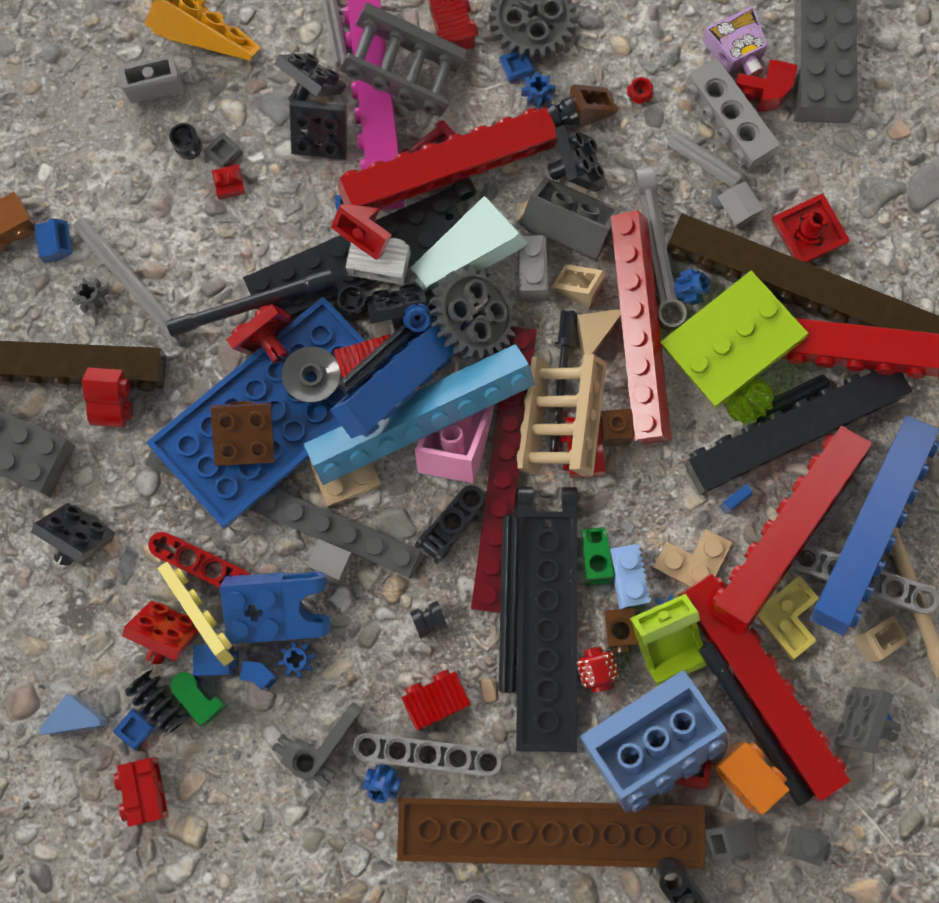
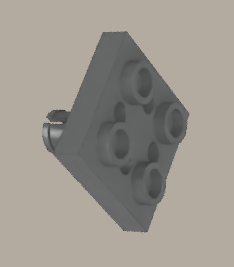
[834,687,901,754]

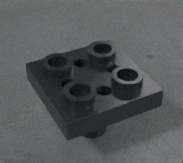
[274,52,347,102]
[289,100,348,160]
[547,125,605,192]
[367,284,427,332]
[31,503,115,566]

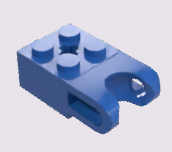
[220,571,331,644]

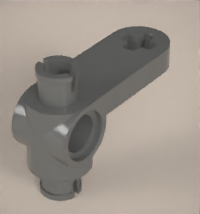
[271,702,363,789]

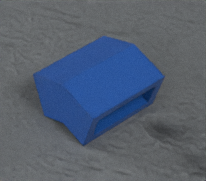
[34,218,72,263]
[240,661,280,691]

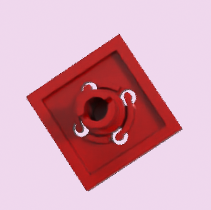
[771,193,850,263]
[226,304,294,364]
[122,600,200,665]

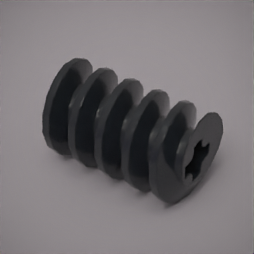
[125,669,190,737]

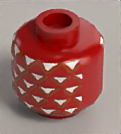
[577,646,620,693]

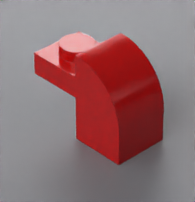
[735,59,798,112]

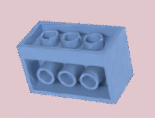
[580,670,728,813]

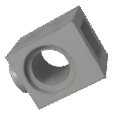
[305,539,354,583]

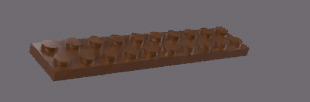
[397,797,705,869]

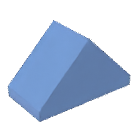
[39,694,108,735]

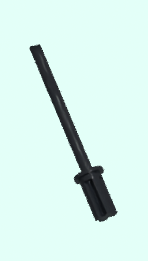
[549,310,578,452]

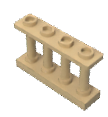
[517,354,607,476]

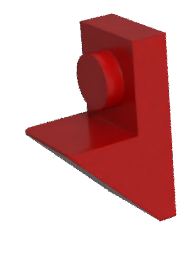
[330,204,392,261]

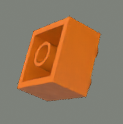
[711,741,789,815]

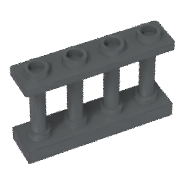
[339,2,467,117]

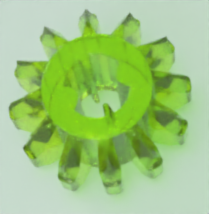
[724,377,775,424]

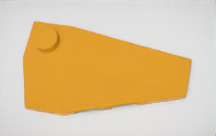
[144,0,261,60]

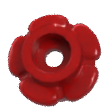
[627,77,654,104]

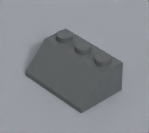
[520,177,621,259]

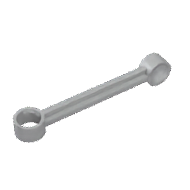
[634,166,687,331]

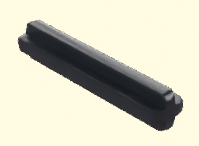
[749,374,830,423]

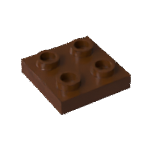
[210,401,275,466]

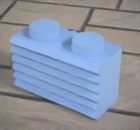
[610,544,651,609]

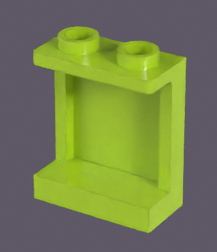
[630,594,707,686]

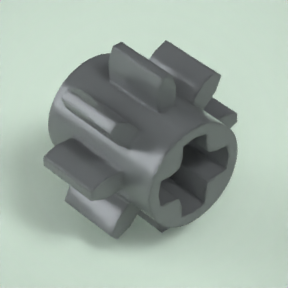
[72,278,109,314]

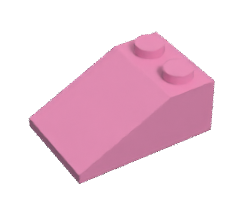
[415,404,495,483]

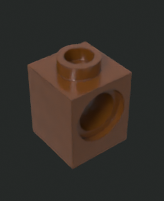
[601,409,633,446]
[602,608,638,653]

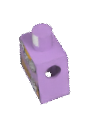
[703,6,767,77]

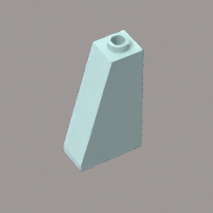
[411,196,528,292]

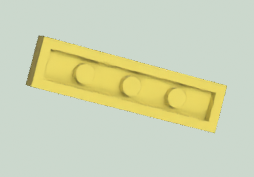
[157,562,234,666]

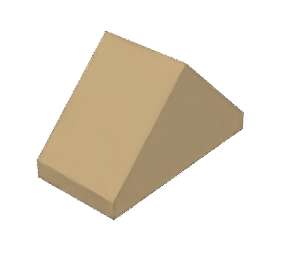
[552,264,606,309]
[576,309,621,360]
[853,615,909,663]

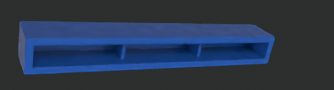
[809,415,939,636]

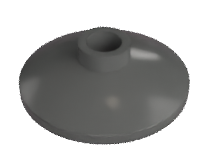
[282,347,340,403]

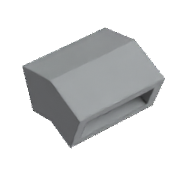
[717,181,764,228]

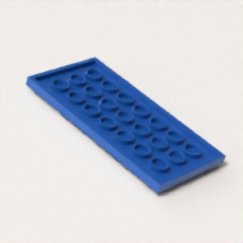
[146,297,365,530]

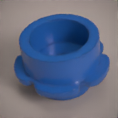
[403,304,432,332]

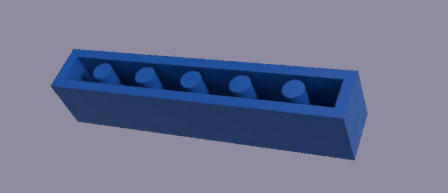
[330,309,467,439]

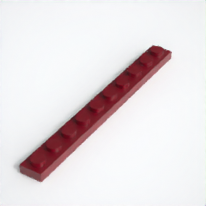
[471,327,537,614]

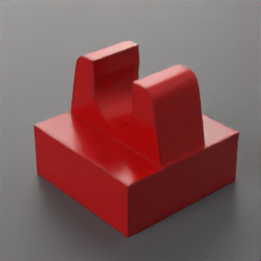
[211,164,246,200]

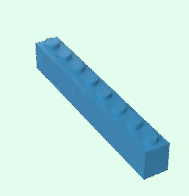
[304,344,535,485]

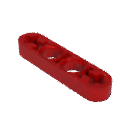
[148,532,251,588]

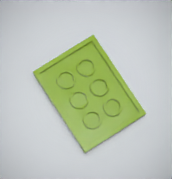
[660,270,808,409]

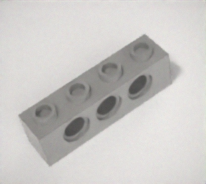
[685,57,780,173]

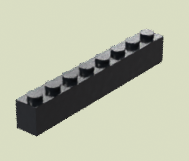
[685,369,912,495]

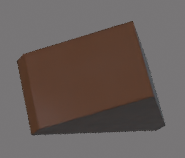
[569,84,618,128]

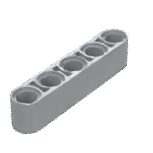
[793,545,939,614]
[353,733,502,776]

